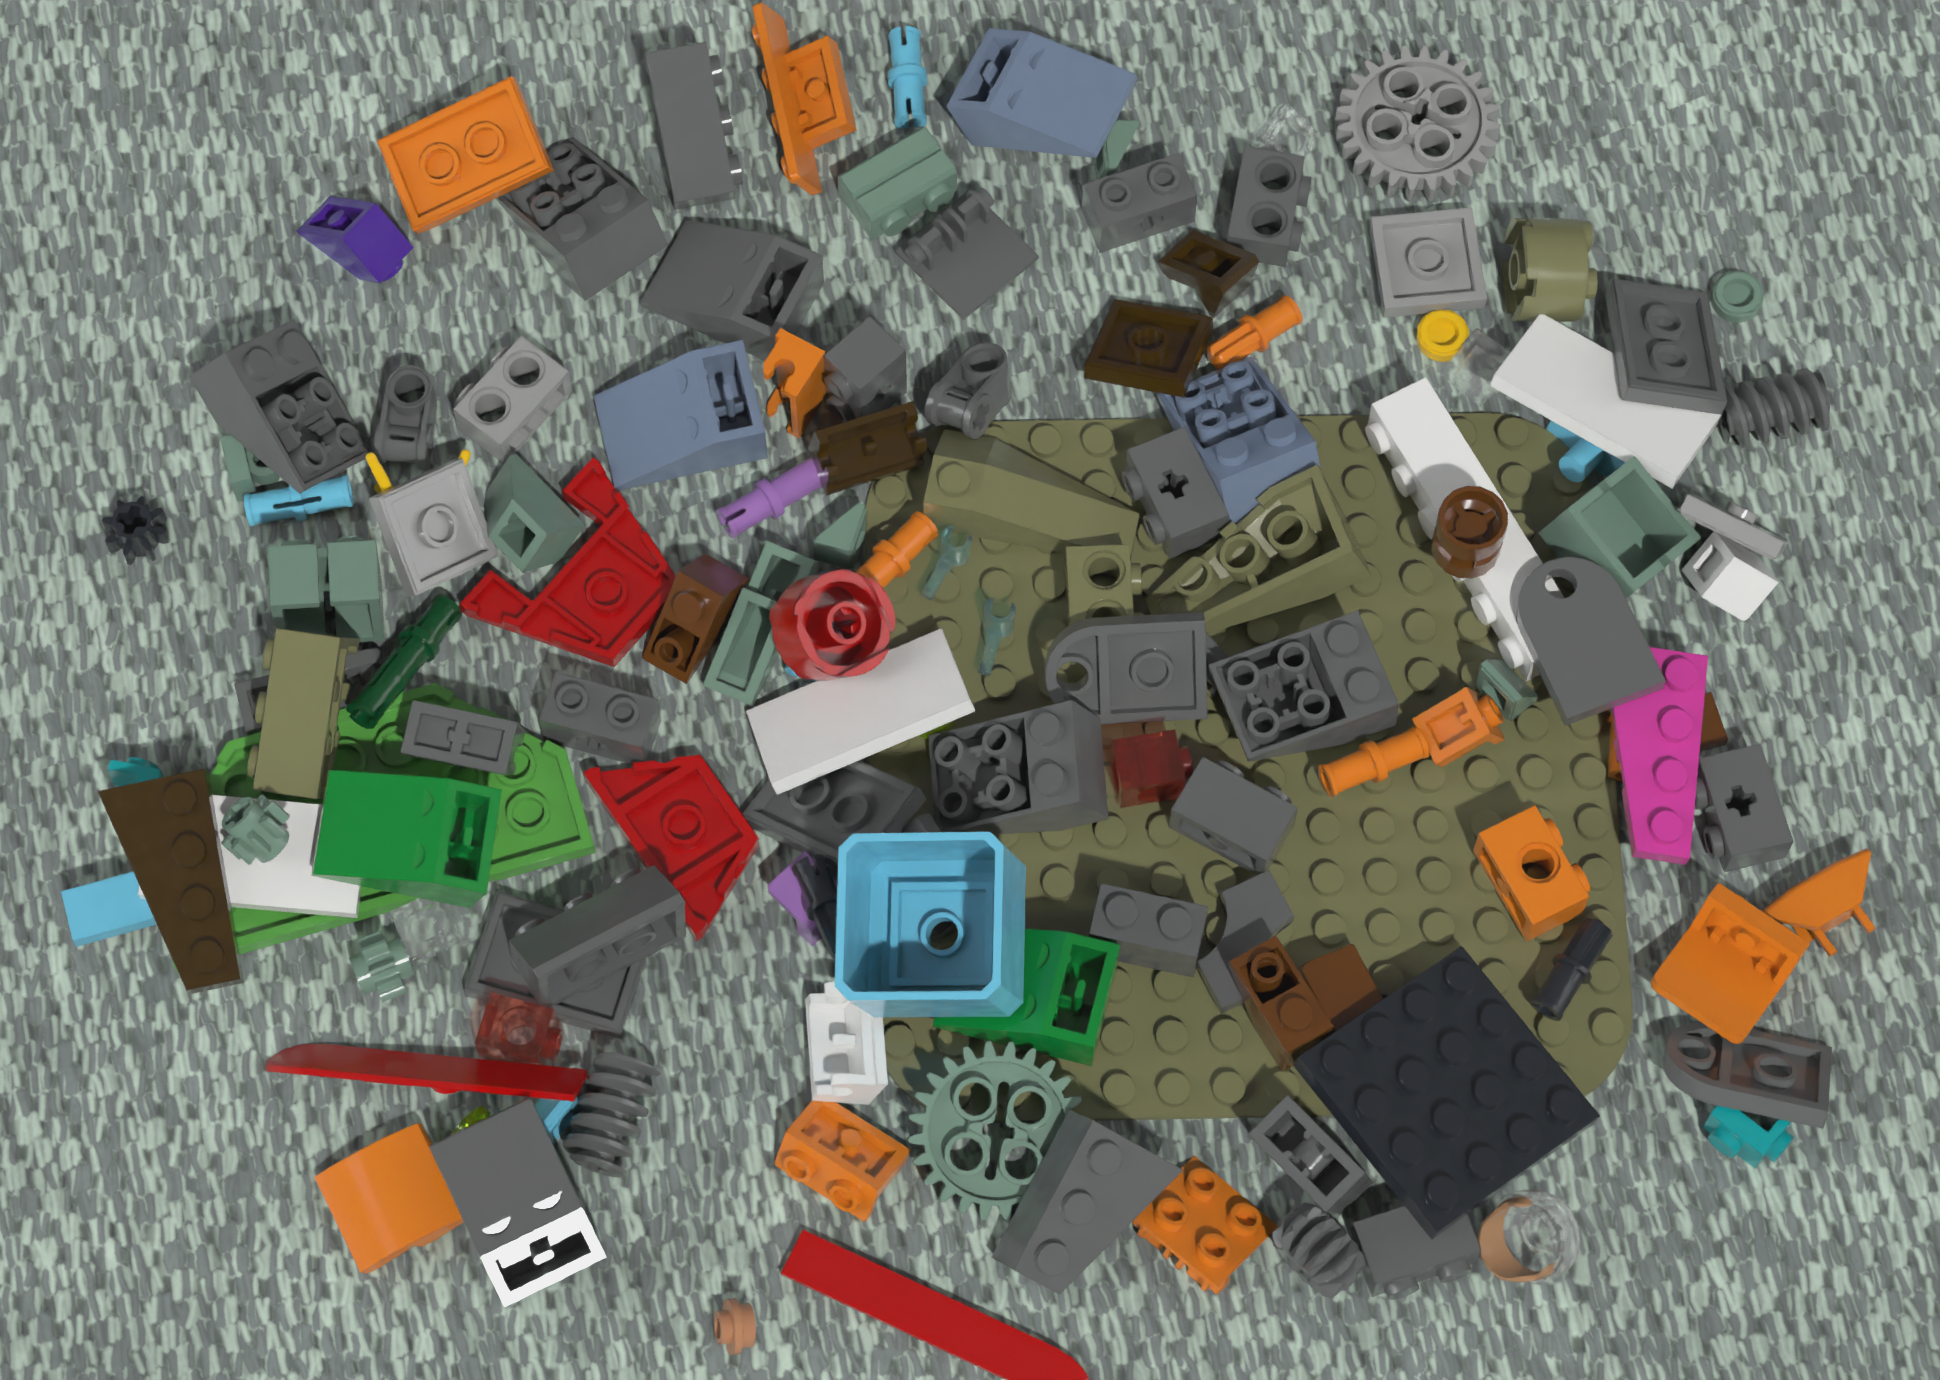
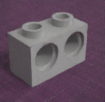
[453,336,572,464]

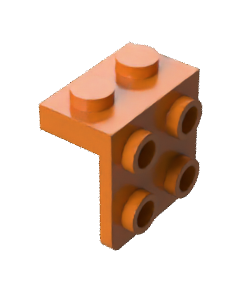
[1651,882,1810,1044]

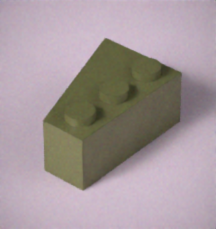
[248,628,360,799]

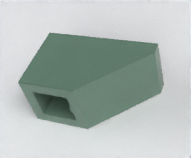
[485,454,585,573]

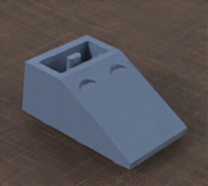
[946,28,1138,158]
[593,340,768,491]
[1158,356,1321,524]

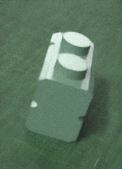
[838,126,957,240]

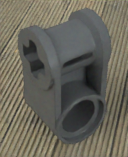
[925,342,1011,439]
[374,365,437,471]

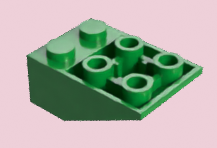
[311,770,502,908]
[933,929,1120,1066]

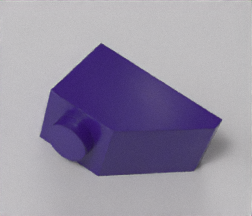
[296,196,414,283]

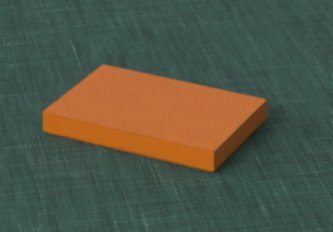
[377,76,554,234]

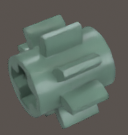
[221,795,290,865]
[349,930,415,1003]

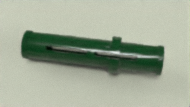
[346,595,462,729]

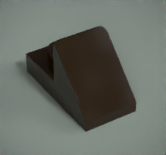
[1158,230,1259,318]

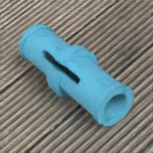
[887,26,928,129]
[243,474,354,527]

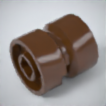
[1432,486,1508,579]

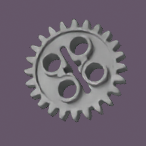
[1335,45,1501,202]

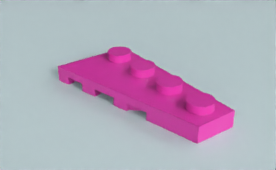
[1609,647,1708,865]

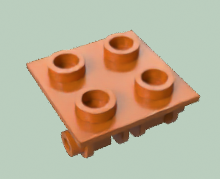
[1132,1156,1278,1295]

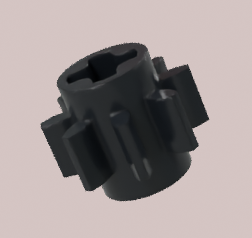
[102,496,170,565]

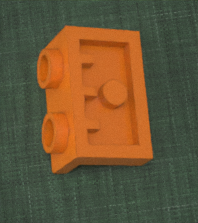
[775,1101,911,1222]

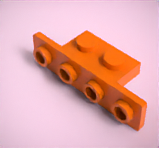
[752,2,857,195]

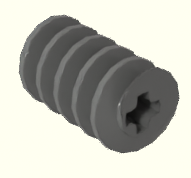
[1718,368,1830,448]
[563,1052,660,1178]

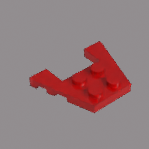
[459,457,676,667]

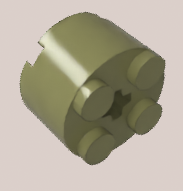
[1501,218,1598,322]

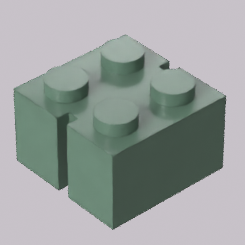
[1538,456,1701,598]
[268,536,385,642]

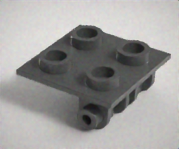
[895,188,1039,320]

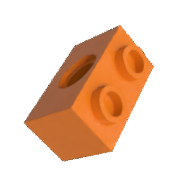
[1473,805,1590,942]

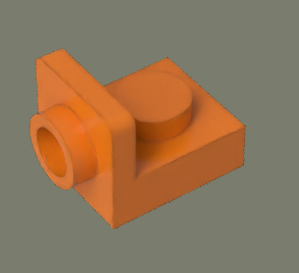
[1412,687,1505,767]

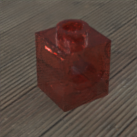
[1110,729,1193,808]
[474,992,563,1065]

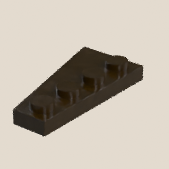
[98,769,244,994]

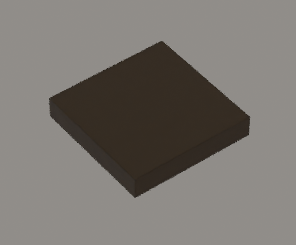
[1084,299,1213,398]

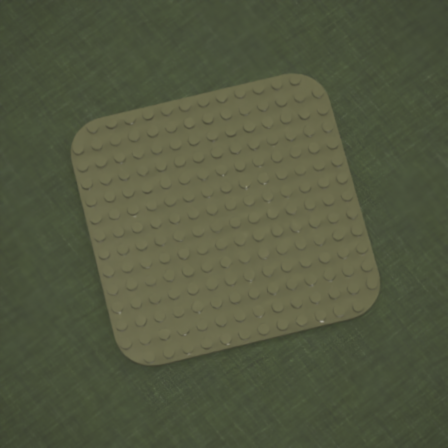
[865,413,1633,1123]

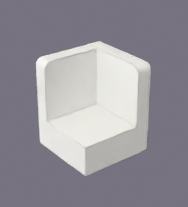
[1682,531,1779,621]

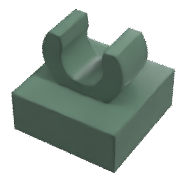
[220,435,280,502]

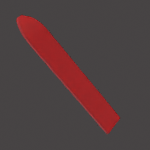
[266,1044,587,1102]
[781,1230,1089,1380]

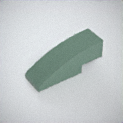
[703,541,821,706]

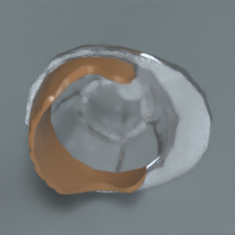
[1477,1189,1581,1285]

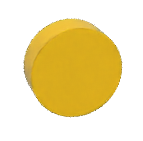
[1416,309,1469,362]

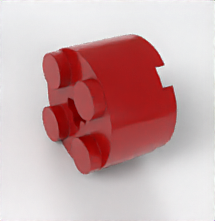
[769,569,896,681]

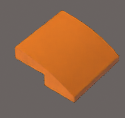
[314,1123,464,1274]

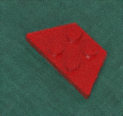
[583,754,759,942]

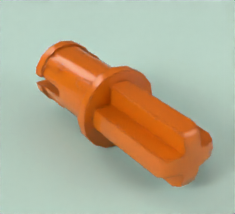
[1206,295,1303,370]

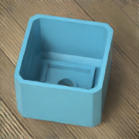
[835,832,1026,1017]

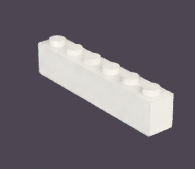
[1365,377,1564,681]

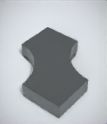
[1196,870,1294,1014]

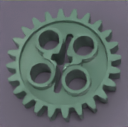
[907,1041,1082,1221]

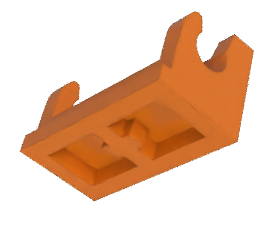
[763,328,826,438]

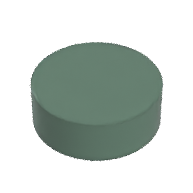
[1711,271,1764,323]

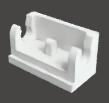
[805,982,888,1105]

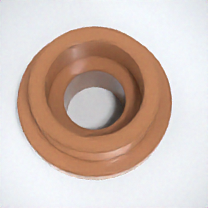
[714,1298,756,1355]

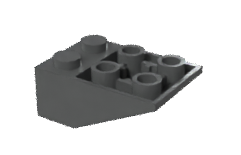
[496,137,668,301]
[640,220,824,360]
[189,319,370,494]
[1208,610,1399,762]
[929,700,1109,835]
[429,1097,606,1307]

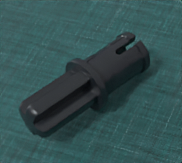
[792,854,837,959]
[1530,918,1612,1021]

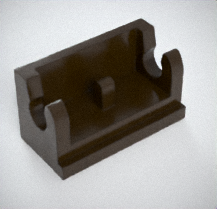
[809,401,927,496]

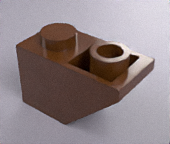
[642,553,749,684]
[1229,935,1334,1072]

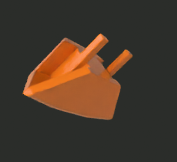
[1761,848,1876,957]

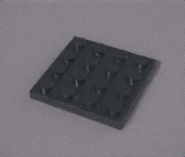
[1293,946,1600,1240]

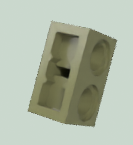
[1065,544,1143,665]

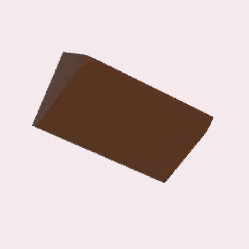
[1300,944,1383,1032]

